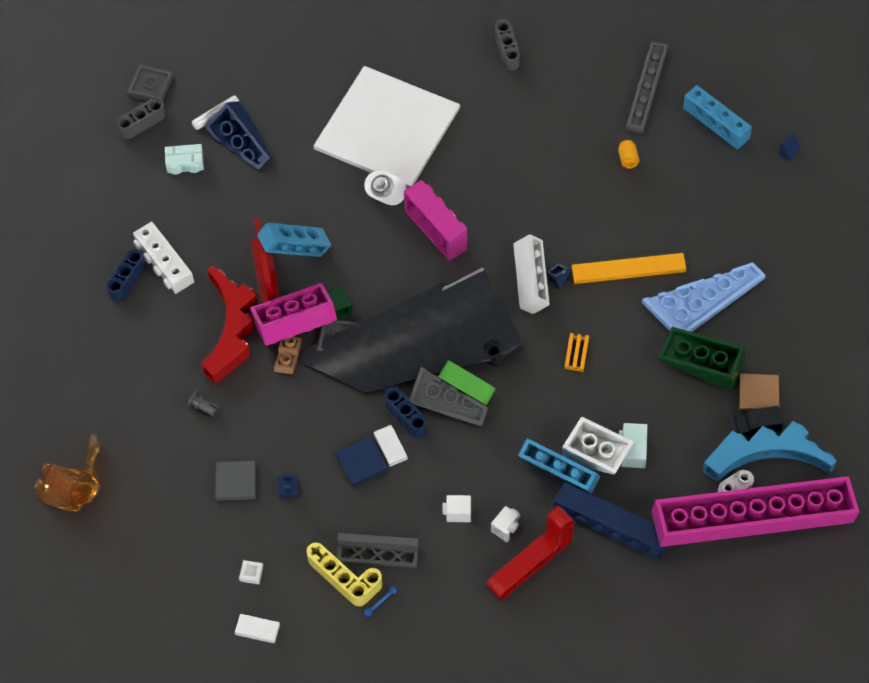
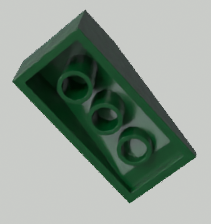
[658,327,746,390]

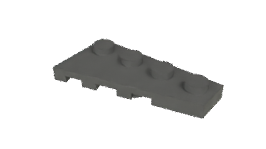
[409,367,489,427]

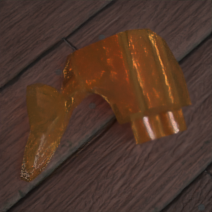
[34,435,102,511]

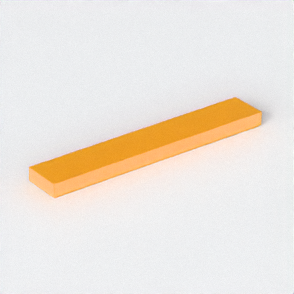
[571,253,686,284]

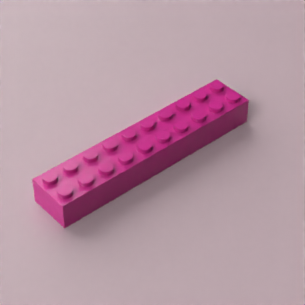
[651,476,860,547]

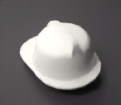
[364,170,407,205]

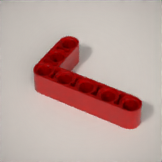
[486,506,574,600]

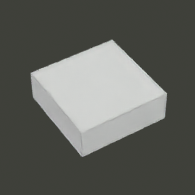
[239,560,263,584]

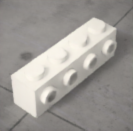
[133,222,194,294]
[513,234,549,314]

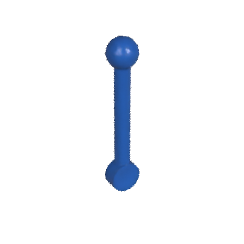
[364,586,397,617]

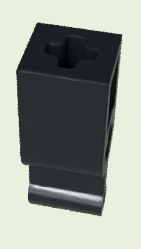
[728,405,783,435]

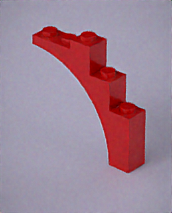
[201,265,258,385]

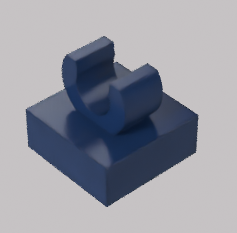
[278,475,299,498]

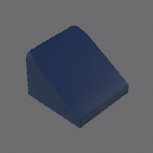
[779,132,800,160]

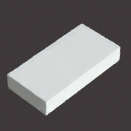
[374,425,408,467]
[235,614,280,644]

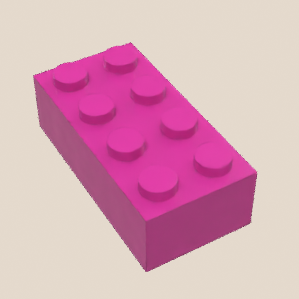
[404,180,468,261]
[250,283,337,346]

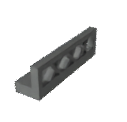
[337,533,419,569]

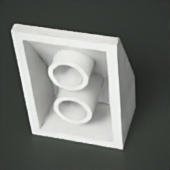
[562,417,634,475]

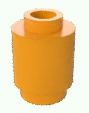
[618,140,640,169]

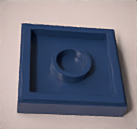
[336,437,389,487]

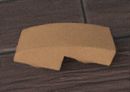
[274,337,301,374]

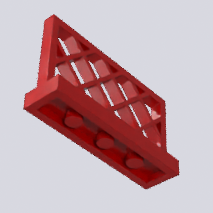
[251,218,280,303]

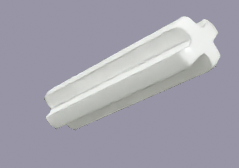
[192,95,239,130]

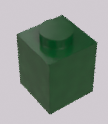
[327,286,353,320]

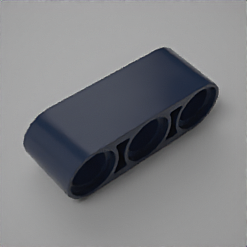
[107,249,145,302]
[385,387,427,438]

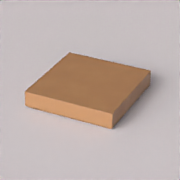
[739,373,779,411]

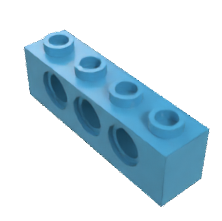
[683,85,752,150]
[257,223,331,257]
[518,438,600,494]

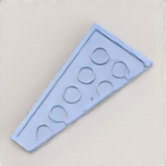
[642,262,765,332]

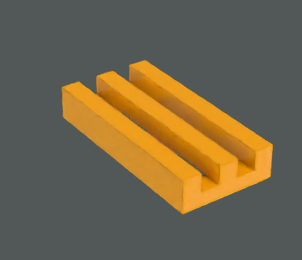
[564,333,589,372]

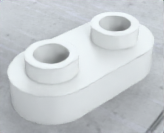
[718,470,754,492]

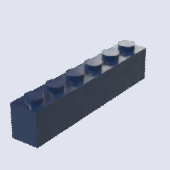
[553,482,669,560]

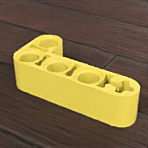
[306,542,382,606]

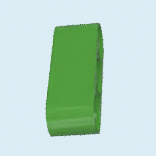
[438,360,496,405]

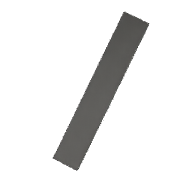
[626,41,668,134]

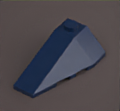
[205,101,272,170]

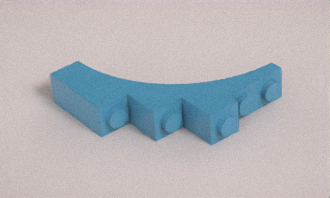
[702,421,837,483]

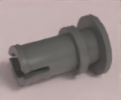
[187,390,219,417]

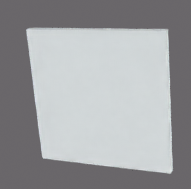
[314,66,460,188]

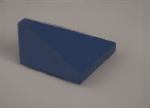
[546,263,571,288]

